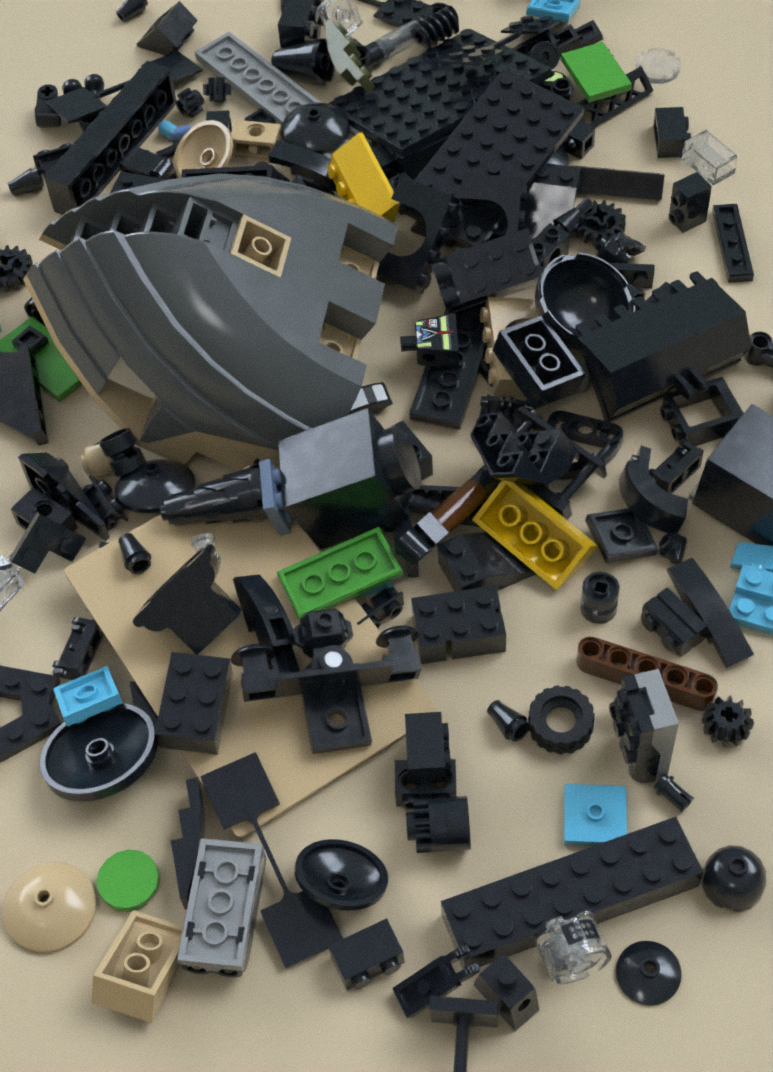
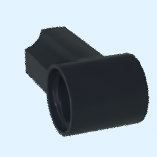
[744,331,773,367]

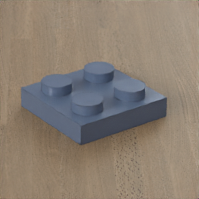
[259,459,294,535]

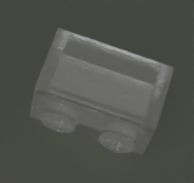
[682,130,738,186]

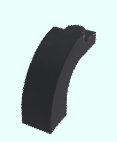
[619,445,688,534]

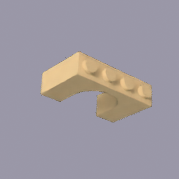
[480,297,538,396]

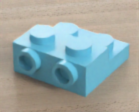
[729,563,773,635]

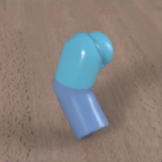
[158,120,191,140]

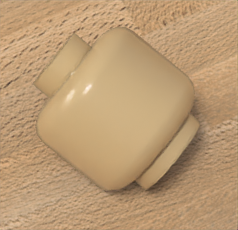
[80,442,113,478]

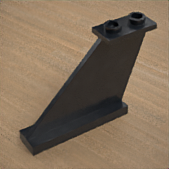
[0,345,49,446]

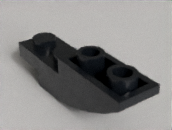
[233,574,300,674]

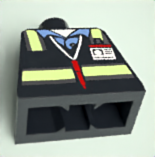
[400,313,459,368]

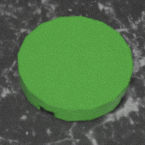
[97,849,160,912]

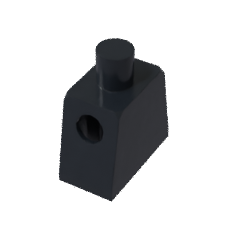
[474,954,540,1032]

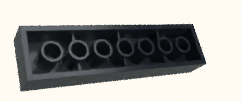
[44,61,177,215]
[441,817,703,969]

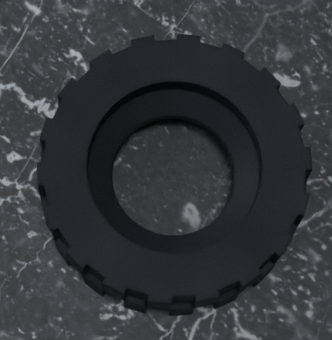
[528,685,595,755]

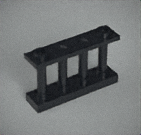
[482,406,607,520]

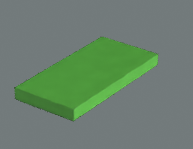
[0,317,82,402]
[276,527,403,621]

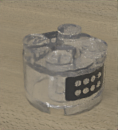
[536,911,612,984]

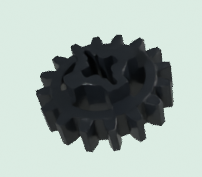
[574,200,626,246]
[0,245,33,292]

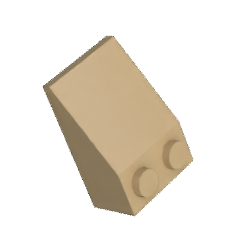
[91,910,184,1023]

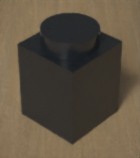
[692,404,773,546]
[278,408,421,549]

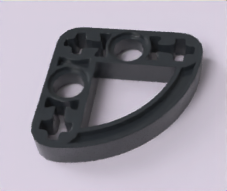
[547,410,623,480]

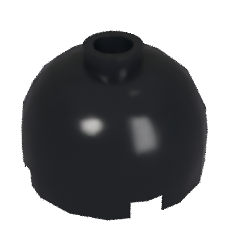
[702,845,766,912]

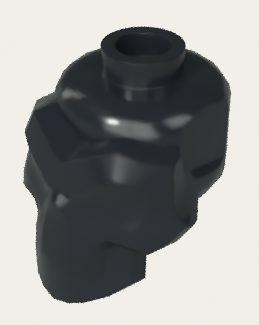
[594,232,646,263]

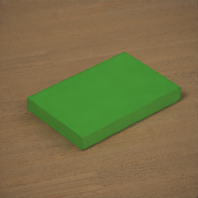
[561,42,632,103]

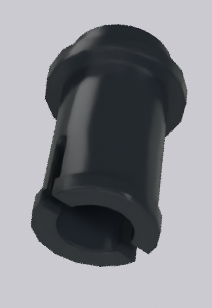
[653,774,694,813]

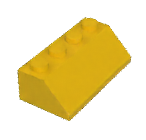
[327,133,400,222]
[472,480,598,590]

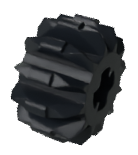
[701,695,754,748]

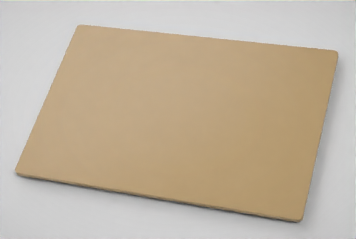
[64,465,438,839]

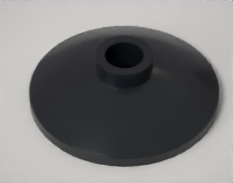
[616,941,682,1005]

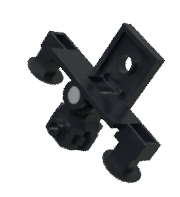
[231,608,422,754]

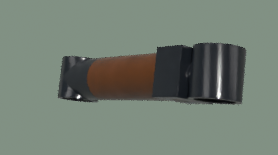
[393,465,502,567]

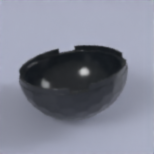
[535,253,636,350]

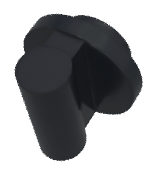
[659,532,687,565]

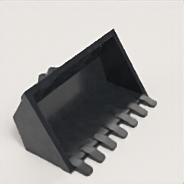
[575,271,752,423]

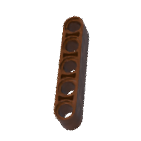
[576,636,718,711]

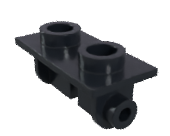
[33,143,73,176]
[83,475,129,529]
[357,587,404,629]

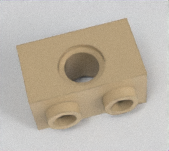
[231,120,283,160]

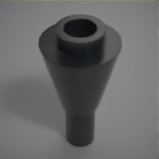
[553,197,593,238]

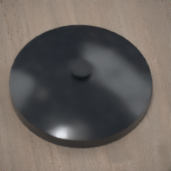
[40,703,158,802]

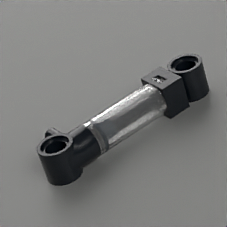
[353,3,448,73]

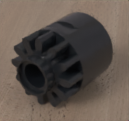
[406,796,471,853]

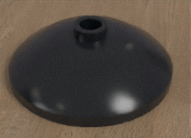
[281,102,350,154]
[115,459,196,513]
[294,839,388,911]

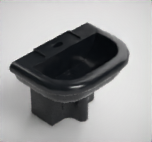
[133,544,241,655]

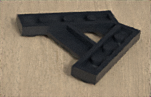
[0,665,61,763]

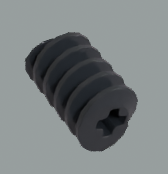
[410,5,459,49]

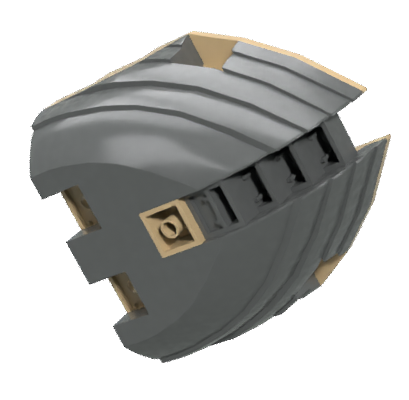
[23,173,398,470]

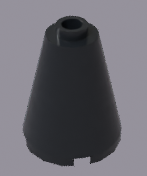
[271,38,335,85]

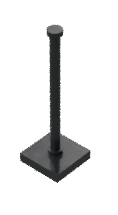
[429,996,498,1072]

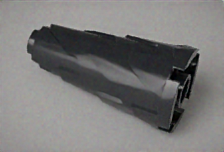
[160,464,269,526]

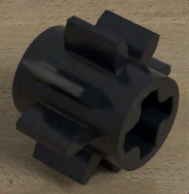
[203,77,231,102]
[176,87,204,118]

